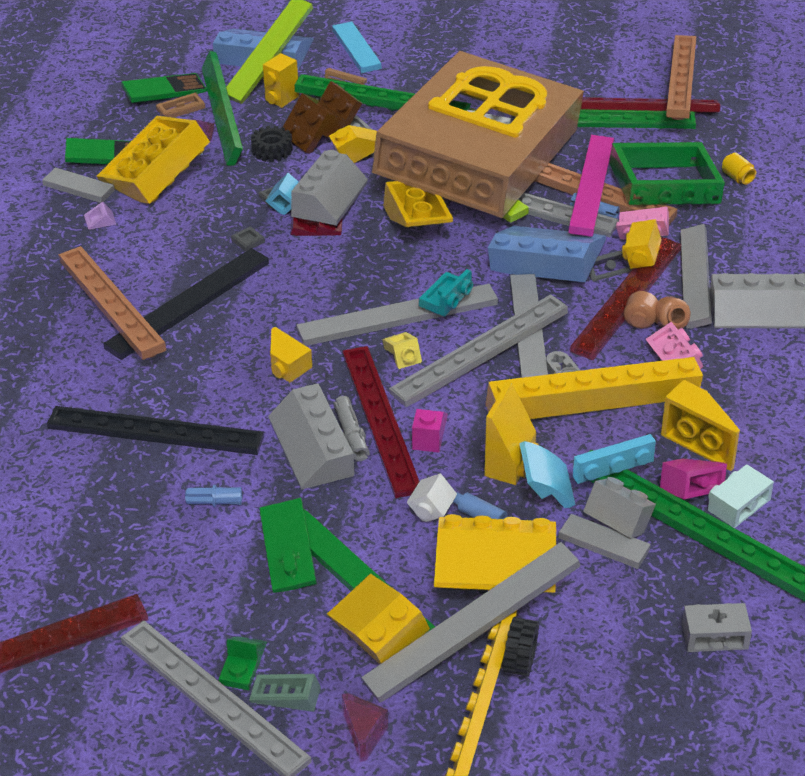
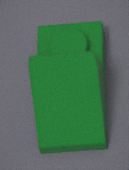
[219,636,267,691]

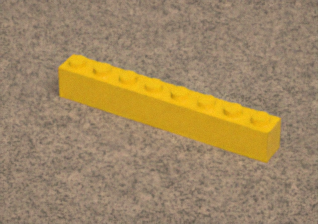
[486,357,703,419]

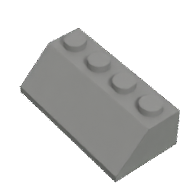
[291,150,368,225]
[710,273,805,328]
[268,383,354,490]

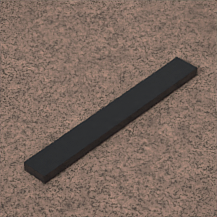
[103,248,269,360]
[47,406,264,455]

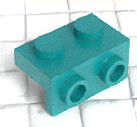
[419,269,473,317]

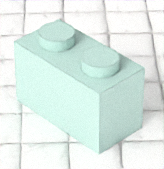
[708,465,774,528]

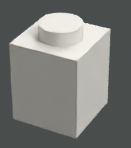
[407,473,457,522]

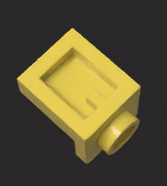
[382,332,422,369]

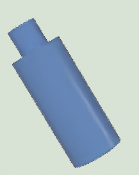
[453,492,507,519]

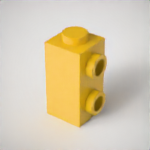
[622,219,661,269]

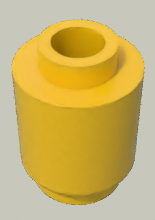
[722,153,756,185]

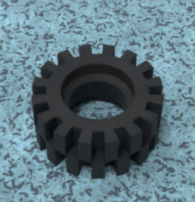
[251,126,293,162]
[503,617,539,677]

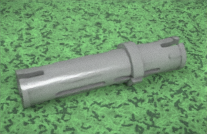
[334,396,370,461]

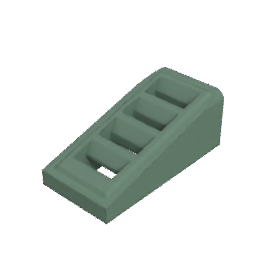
[249,674,321,712]

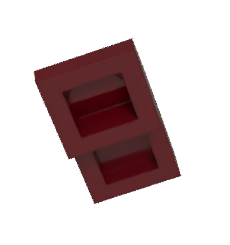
[290,217,342,236]

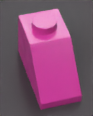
[412,409,448,452]
[660,459,727,499]

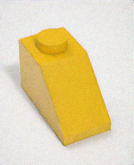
[329,125,377,163]
[270,327,312,383]

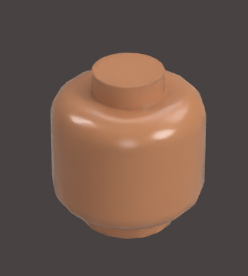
[624,291,658,329]
[655,296,691,330]

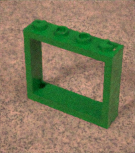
[609,142,725,205]

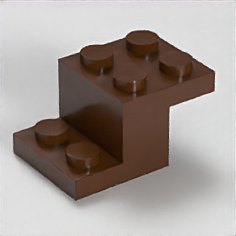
[283,81,362,154]

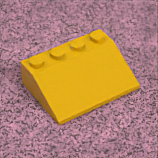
[96,116,210,204]
[434,514,556,593]

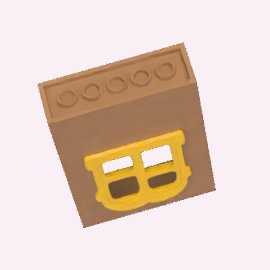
[372,51,584,218]

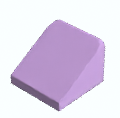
[84,202,116,229]

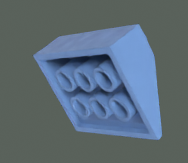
[213,29,314,70]
[488,226,606,282]

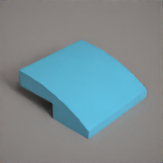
[519,441,576,508]

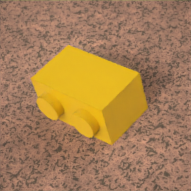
[263,53,299,108]

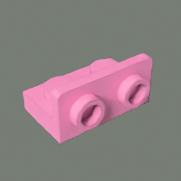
[616,207,669,240]
[646,322,704,369]

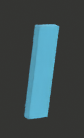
[332,22,381,73]

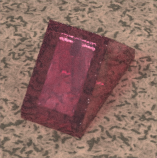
[342,693,388,762]

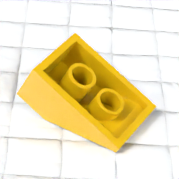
[383,181,453,227]
[661,380,740,471]
[485,382,539,485]
[327,574,430,664]

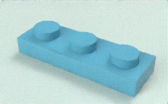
[573,434,656,484]

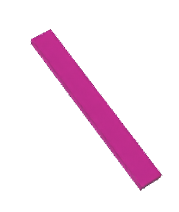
[568,135,614,237]

